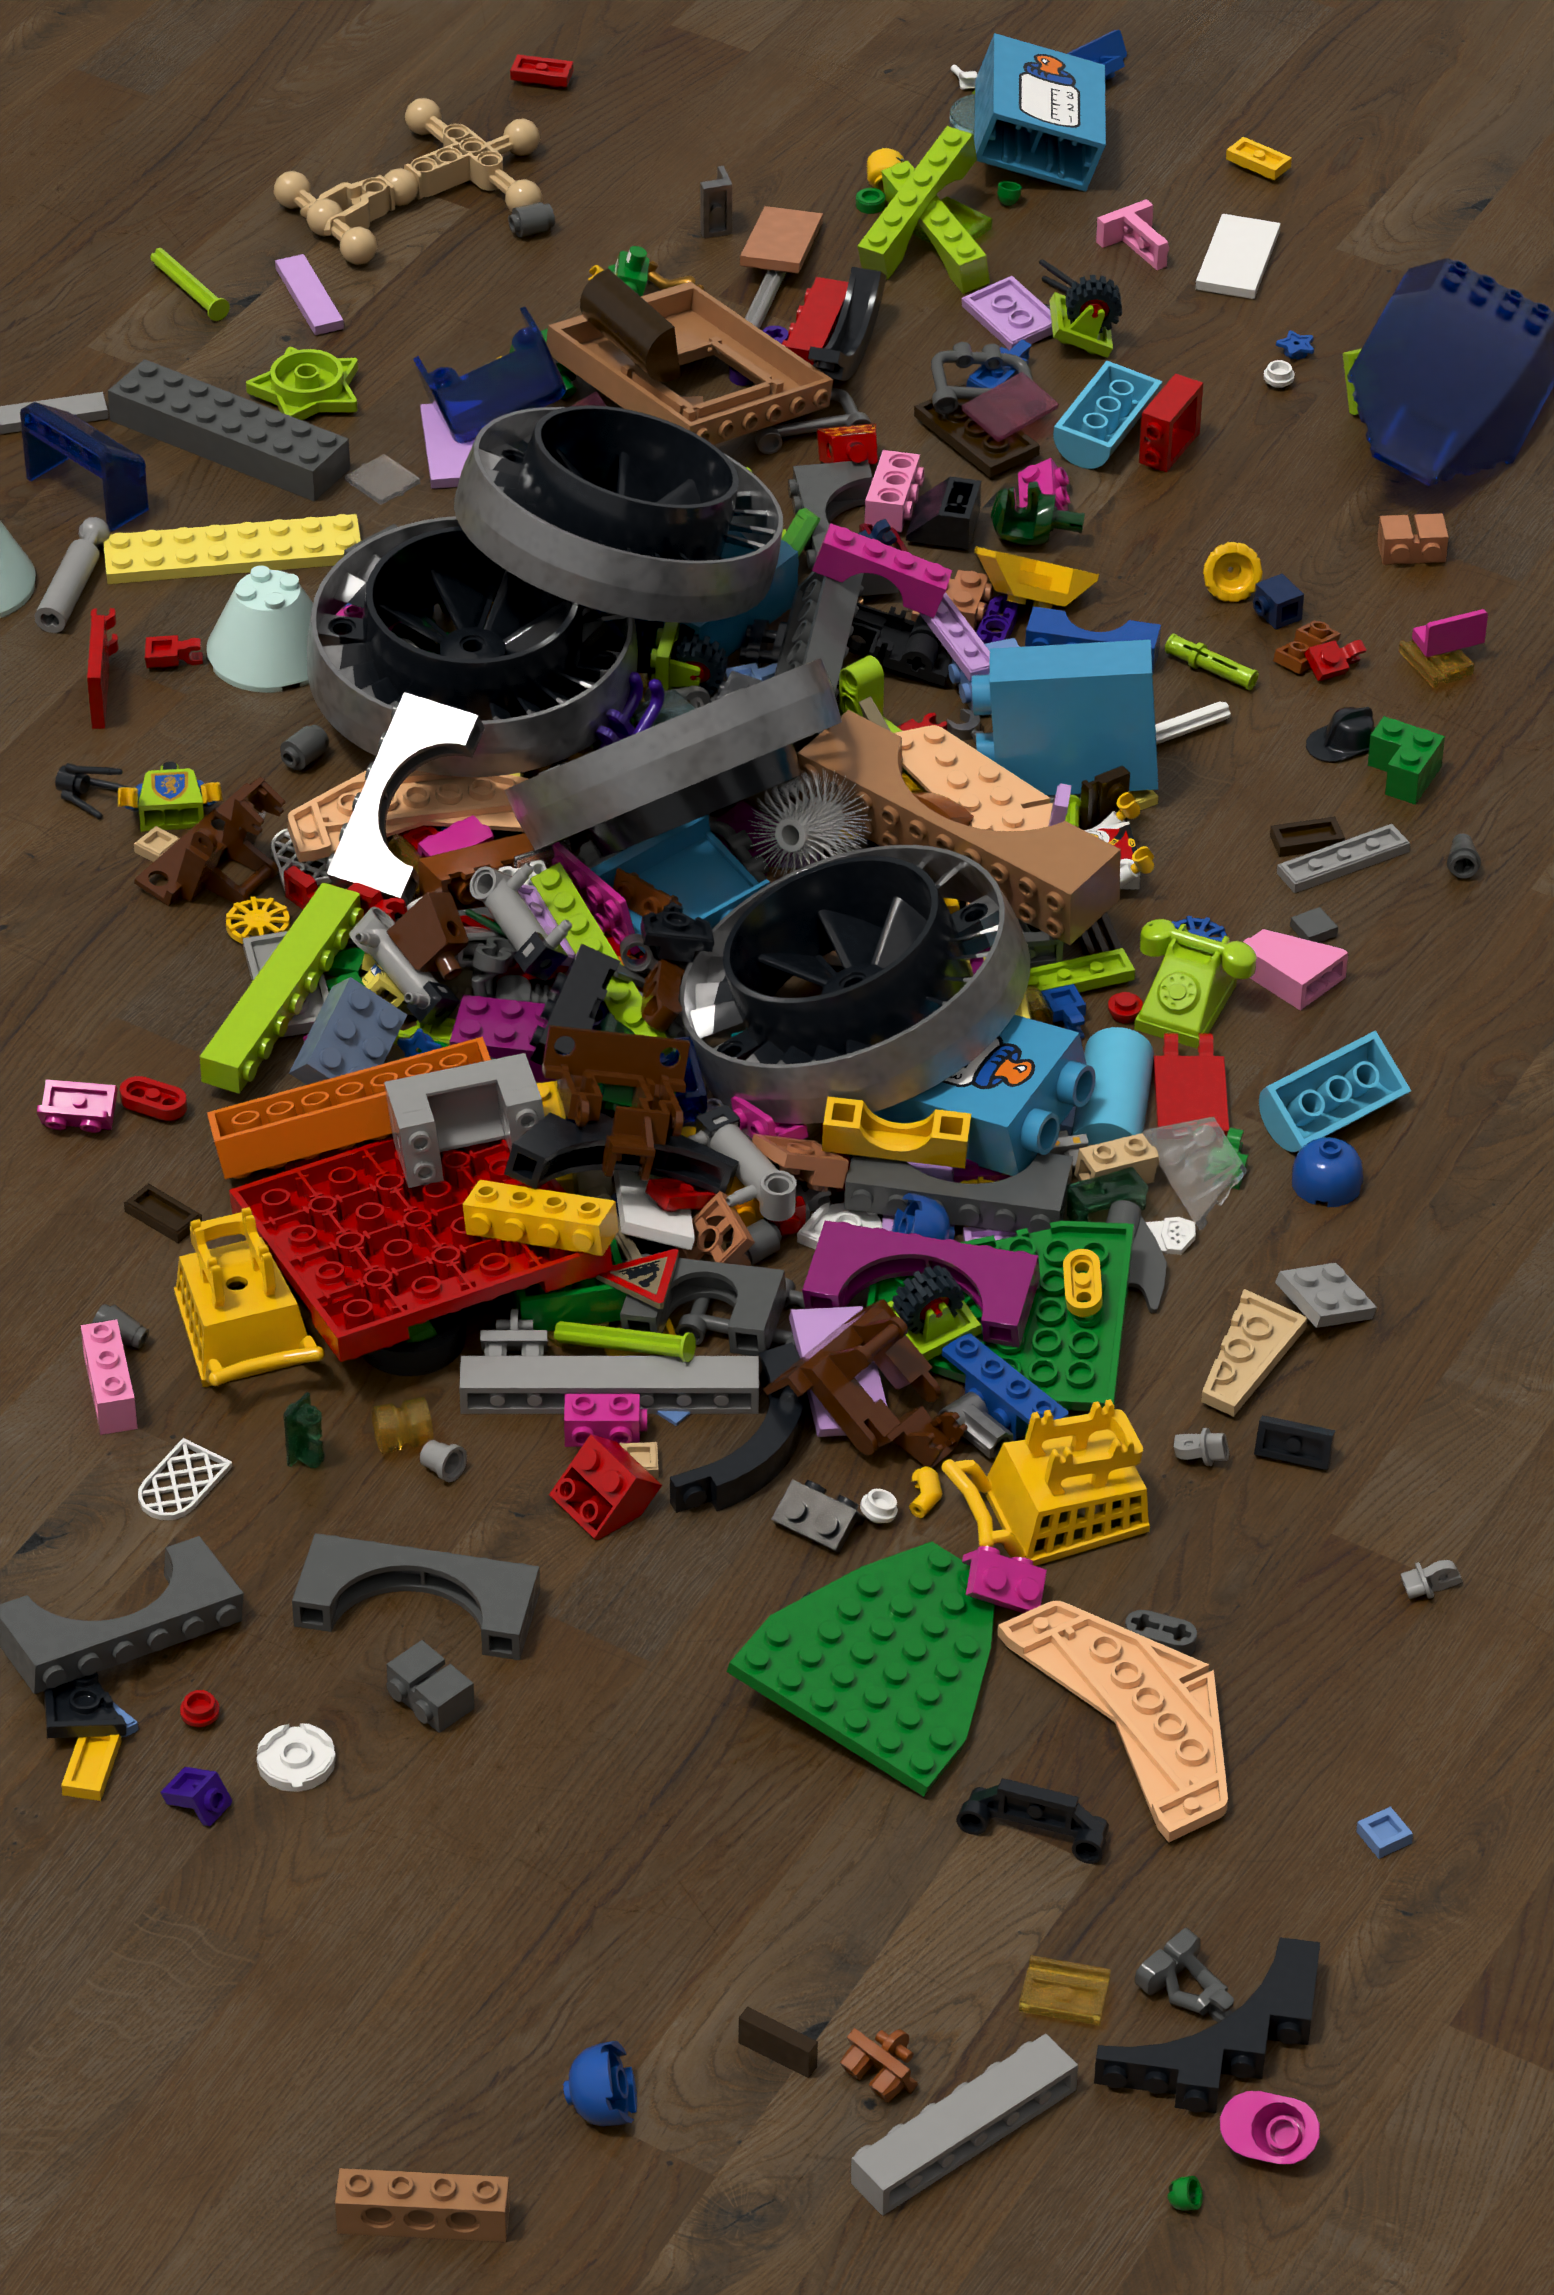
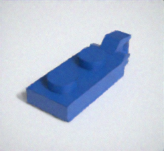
[966,339,1032,389]

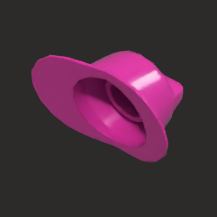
[1220,2091,1320,2164]

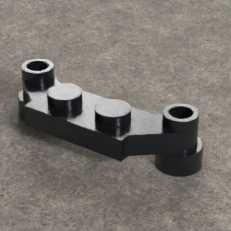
[956,1778,1109,1864]

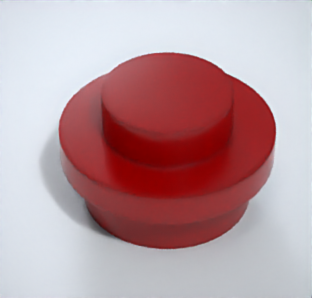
[1108,992,1143,1024]
[180,1690,220,1727]

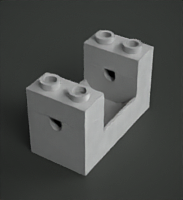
[384,1053,544,1188]

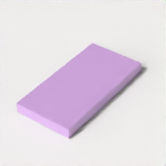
[420,400,486,489]
[789,1306,887,1437]

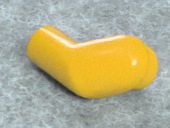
[909,1466,943,1518]

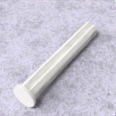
[1155,701,1231,745]

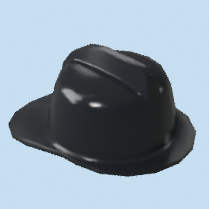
[1306,707,1375,762]

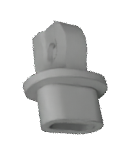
[1173,1428,1229,1466]
[1400,1560,1463,1599]

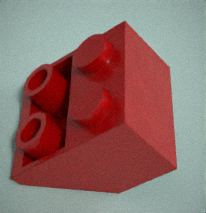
[549,1434,662,1540]

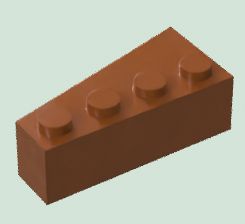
[418,833,555,910]

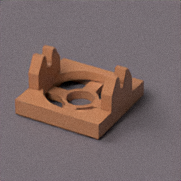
[675,1191,755,1266]

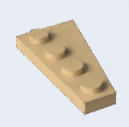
[1201,1289,1308,1417]

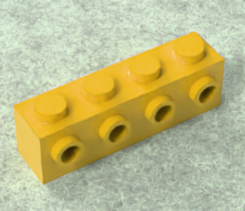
[462,1180,619,1256]

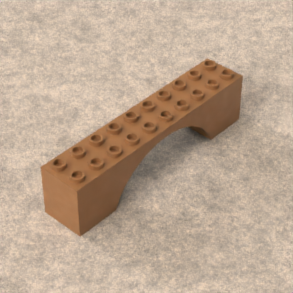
[798,710,1121,945]

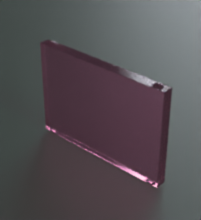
[962,372,1059,442]

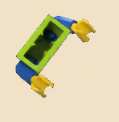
[118,762,223,832]

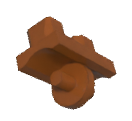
[840,2028,918,2103]

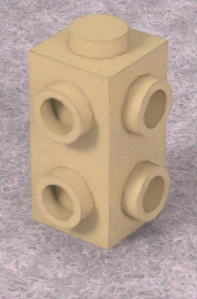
[1074,1133,1159,1198]

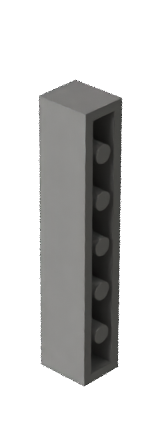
[851,2033,1078,2216]

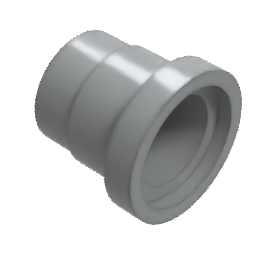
[420,1440,467,1482]

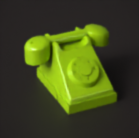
[1134,919,1257,1049]

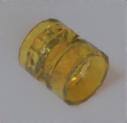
[371,1397,434,1454]

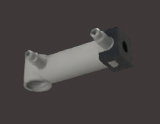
[470,863,572,981]
[349,907,460,1027]
[688,1104,796,1221]

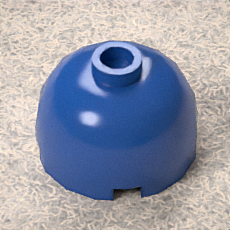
[1292,1137,1363,1207]
[892,1193,955,1240]
[563,2041,637,2127]

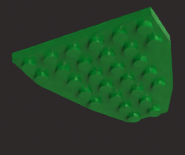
[867,1220,1134,1411]
[726,1541,994,1797]

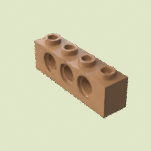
[335,2168,510,2242]

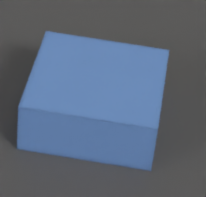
[1356,1806,1413,1859]

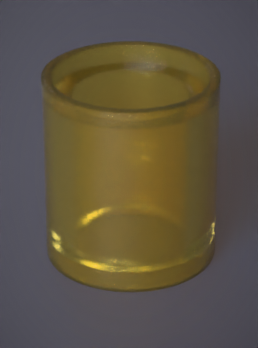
[1026,986,1053,1024]

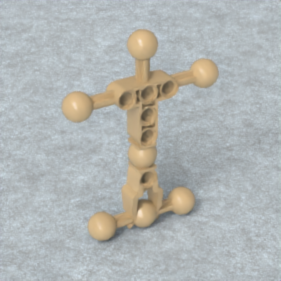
[274,98,543,265]

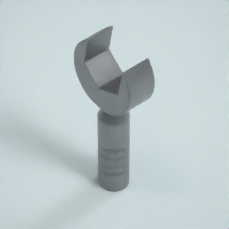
[947,709,984,743]

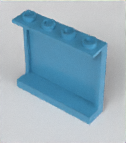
[591,815,770,954]

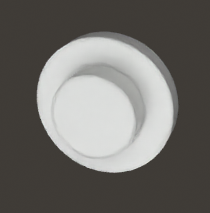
[1264,360,1295,388]
[860,1489,898,1523]

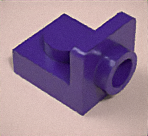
[160,1767,232,1826]

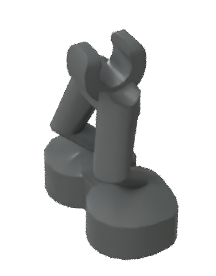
[471,937,517,998]
[1135,1928,1234,2023]

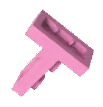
[1096,199,1169,270]

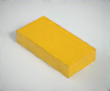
[61,1734,122,1801]

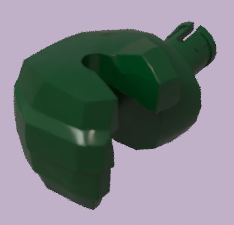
[991,482,1085,545]

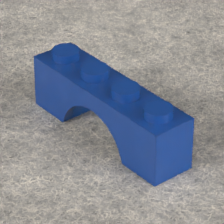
[1025,606,1161,672]

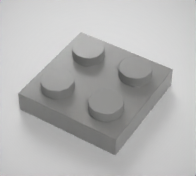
[1275,1263,1377,1328]

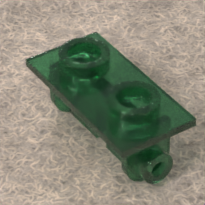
[283,1392,325,1468]

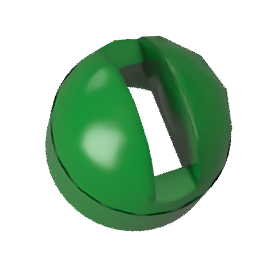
[997,181,1022,206]
[1167,2176,1203,2211]

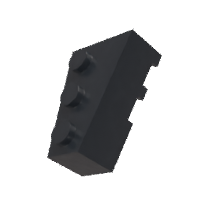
[529,944,620,1065]

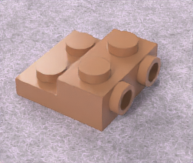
[911,570,994,631]
[752,1134,849,1192]

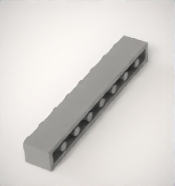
[459,1356,759,1414]

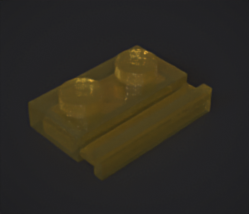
[1399,639,1475,688]
[1019,1955,1111,2026]

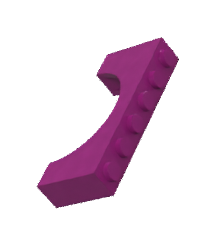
[802,1220,1040,1348]

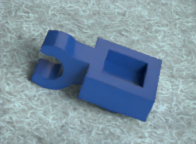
[1041,984,1086,1039]

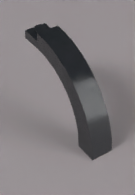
[808,267,887,381]
[670,1342,805,1513]

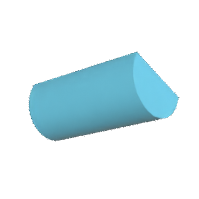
[1053,361,1163,469]
[1071,1027,1155,1146]
[1259,1030,1411,1152]

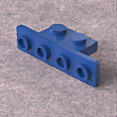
[1067,30,1127,80]
[942,1333,1068,1441]

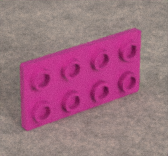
[552,842,640,955]

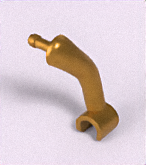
[647,261,704,290]

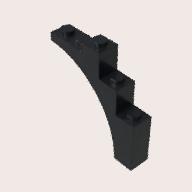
[504,1112,739,1195]
[1094,1937,1320,2113]

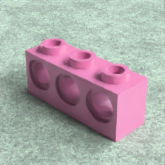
[865,450,925,532]
[80,1320,138,1435]

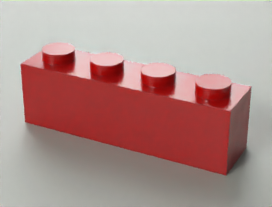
[782,277,849,365]

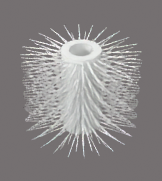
[748,770,871,876]

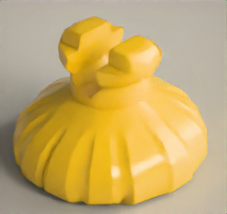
[1203,542,1263,603]

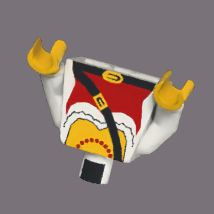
[1084,792,1154,890]

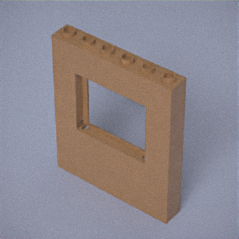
[545,281,833,445]

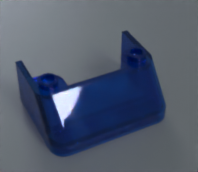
[413,306,566,443]
[20,402,149,532]

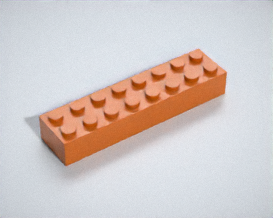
[207,1037,491,1179]

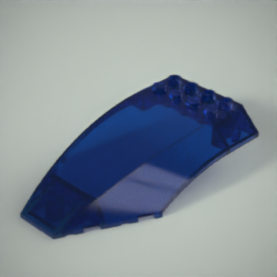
[1347,258,1554,486]

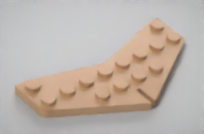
[895,725,1053,906]
[288,770,528,862]
[998,1601,1228,1842]

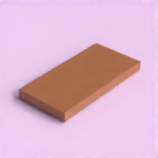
[740,206,823,274]

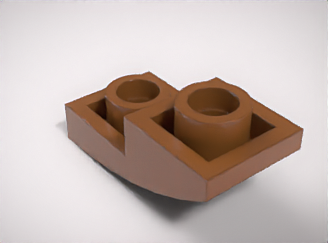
[1273,620,1341,674]
[911,792,974,826]

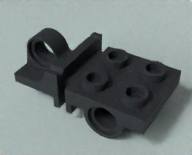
[847,603,952,686]

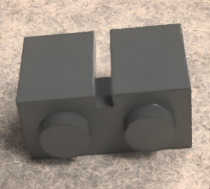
[386,1640,475,1733]

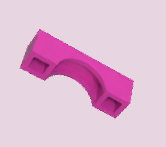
[812,523,952,618]

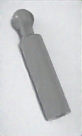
[34,517,110,633]

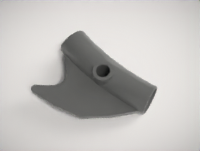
[1106,1200,1167,1313]

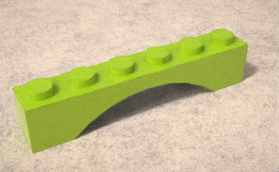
[857,126,977,280]
[881,160,990,294]

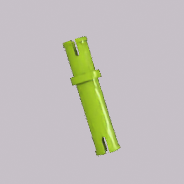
[1165,633,1259,690]

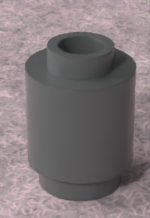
[508,202,555,238]
[280,725,329,770]
[726,1219,782,1266]

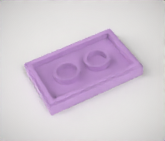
[962,276,1053,350]

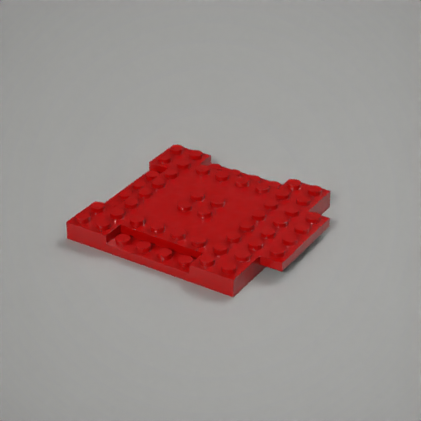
[229,1133,613,1362]

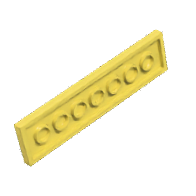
[103,514,361,584]

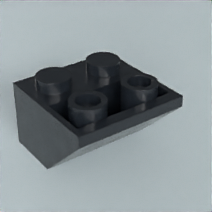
[906,477,981,549]

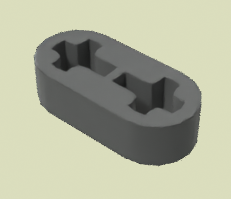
[1125,1610,1197,1656]

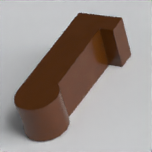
[641,959,685,1032]

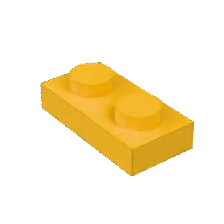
[1226,137,1292,180]

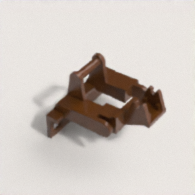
[134,777,286,906]
[542,1025,690,1181]
[763,1299,968,1468]

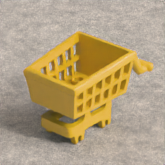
[174,1207,325,1388]
[941,1399,1150,1566]

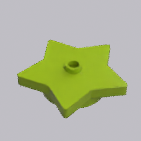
[246,346,358,420]

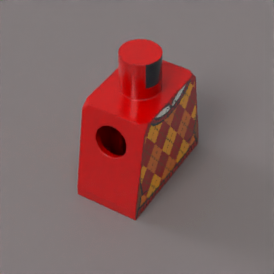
[817,423,878,464]

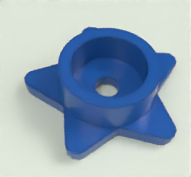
[1276,331,1314,359]
[397,1028,442,1058]

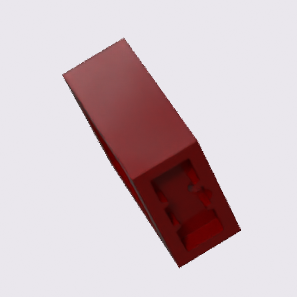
[1139,373,1203,472]

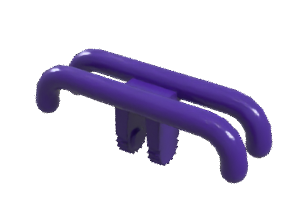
[595,672,665,749]

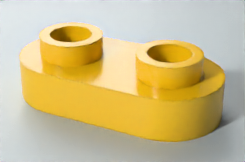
[1063,1249,1103,1317]

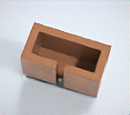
[1377,513,1449,565]

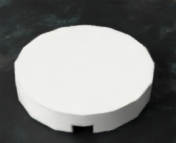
[256,1723,336,1792]

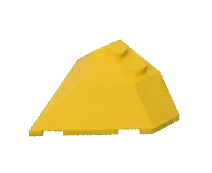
[974,546,1099,609]

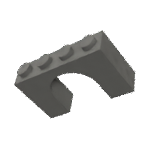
[620,1254,787,1356]

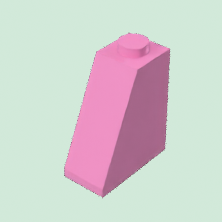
[1243,929,1348,1010]

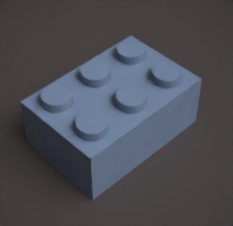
[289,977,407,1085]

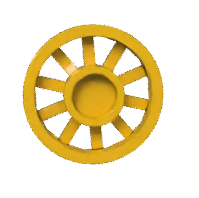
[226,896,290,944]

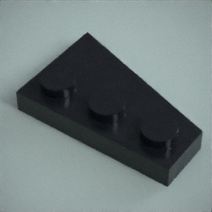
[44,1672,126,1738]

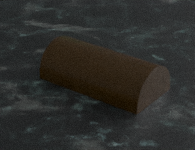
[580,268,681,382]

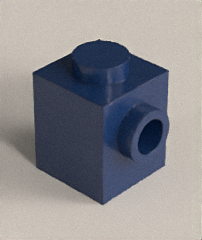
[1253,573,1304,630]

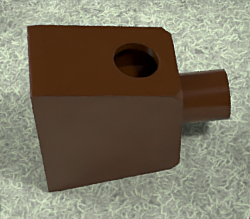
[386,892,469,980]

